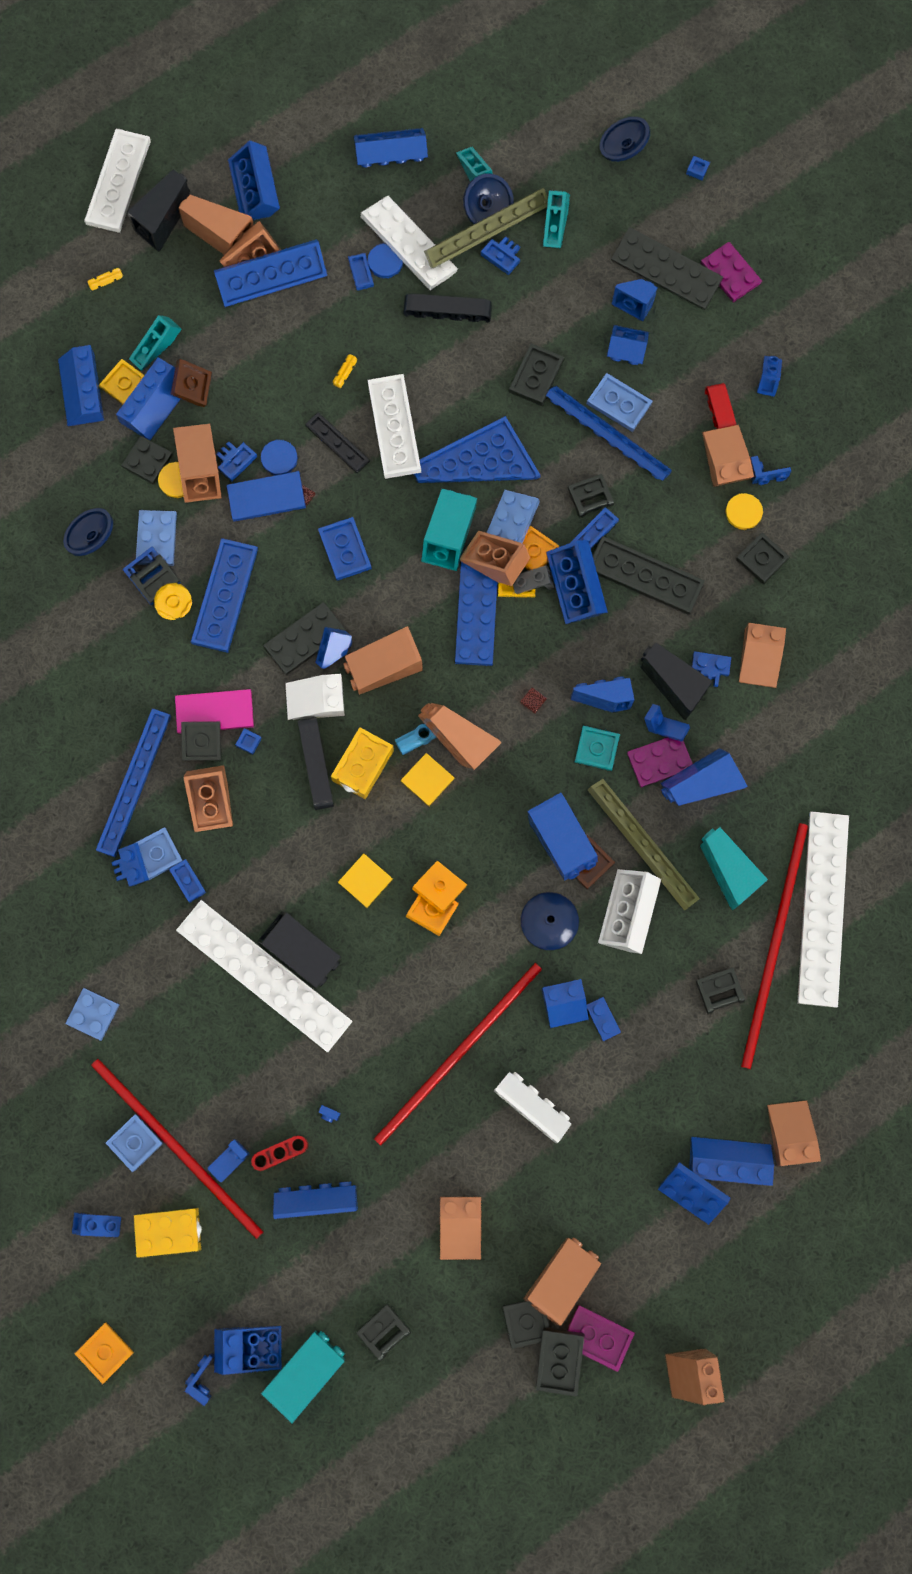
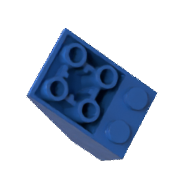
[571,677,634,712]
[214,1326,281,1375]

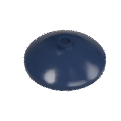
[600,117,650,162]
[463,174,514,224]
[63,508,113,556]
[521,892,579,950]

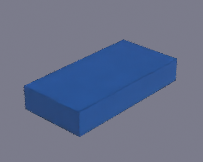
[348,253,374,290]

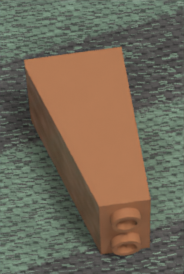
[179,195,254,255]
[173,424,221,503]
[343,626,422,695]
[418,703,501,770]
[523,1238,601,1326]
[665,1349,725,1405]

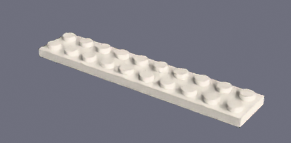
[797,812,849,1008]
[176,900,353,1052]

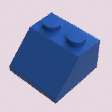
[612,279,658,321]
[607,325,649,365]
[541,979,589,1028]

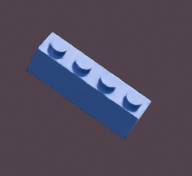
[354,128,428,167]
[228,141,280,220]
[58,345,104,426]
[116,357,180,440]
[546,540,608,624]
[689,1137,774,1186]
[273,1182,358,1219]

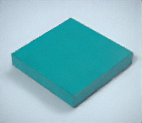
[575,726,620,771]

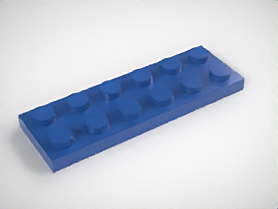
[214,239,327,307]
[191,538,258,653]
[455,562,497,666]

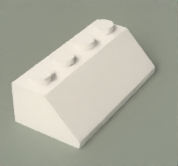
[598,869,661,954]
[494,1072,571,1143]

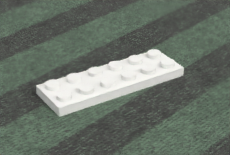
[85,129,151,233]
[361,196,458,290]
[368,374,421,479]

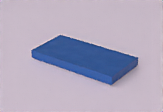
[227,471,306,521]

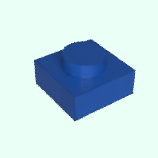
[686,156,710,180]
[235,728,262,755]
[318,1105,341,1123]

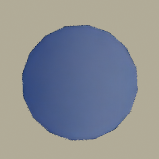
[368,244,403,278]
[261,440,298,476]

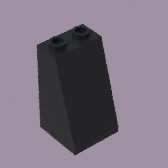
[127,169,190,252]
[640,642,712,720]
[257,911,341,988]

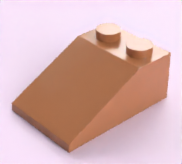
[220,221,281,267]
[702,425,754,487]
[460,531,530,586]
[739,623,786,688]
[183,765,233,832]
[767,1101,821,1166]
[440,1197,481,1259]

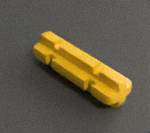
[88,268,123,290]
[333,354,357,388]

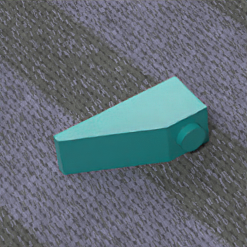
[456,147,493,182]
[543,190,570,248]
[129,315,181,371]

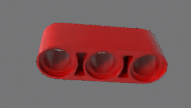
[705,383,736,429]
[251,1136,308,1171]

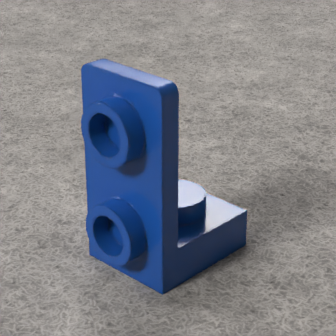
[757,356,782,397]
[750,456,791,485]
[644,704,690,741]
[208,1139,250,1182]
[72,1213,121,1237]
[185,1353,214,1406]

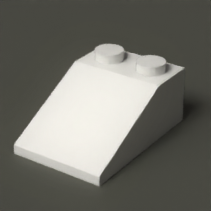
[286,674,345,720]

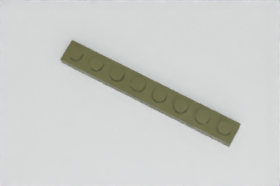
[424,188,548,268]
[588,779,700,911]

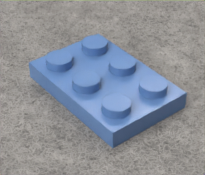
[587,373,653,432]
[487,490,540,543]
[136,510,177,566]

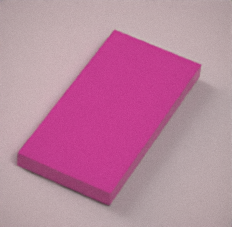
[175,689,254,734]

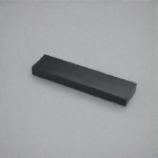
[305,412,370,474]

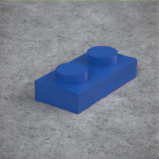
[169,859,206,903]
[587,997,621,1041]

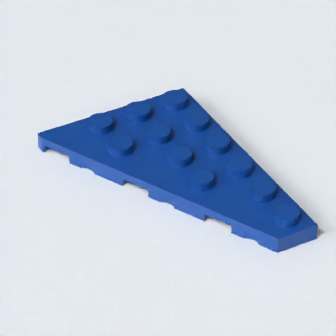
[413,416,540,483]

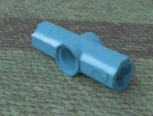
[395,724,437,755]

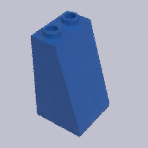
[660,748,748,806]
[528,793,598,881]

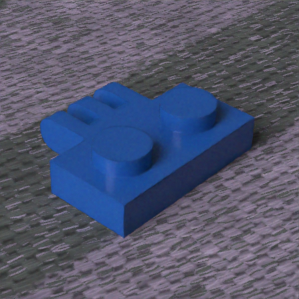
[481,237,520,275]
[215,441,257,482]
[692,652,731,687]
[112,843,149,887]

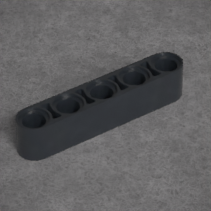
[403,294,492,323]
[298,717,334,810]

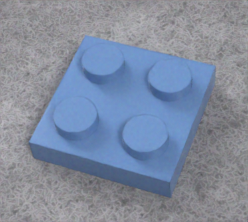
[136,827,183,880]
[65,988,119,1041]
[106,1114,163,1172]

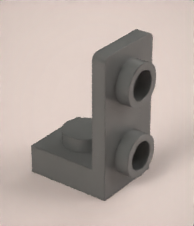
[513,566,556,594]

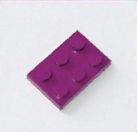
[700,242,762,302]
[627,738,693,788]
[567,1305,635,1372]

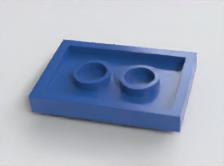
[318,517,372,581]
[658,1163,730,1225]

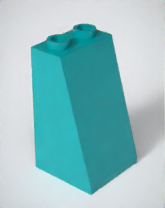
[421,489,477,571]
[700,827,768,910]
[261,1330,345,1423]

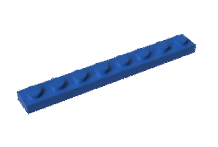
[546,386,672,481]
[96,709,171,857]

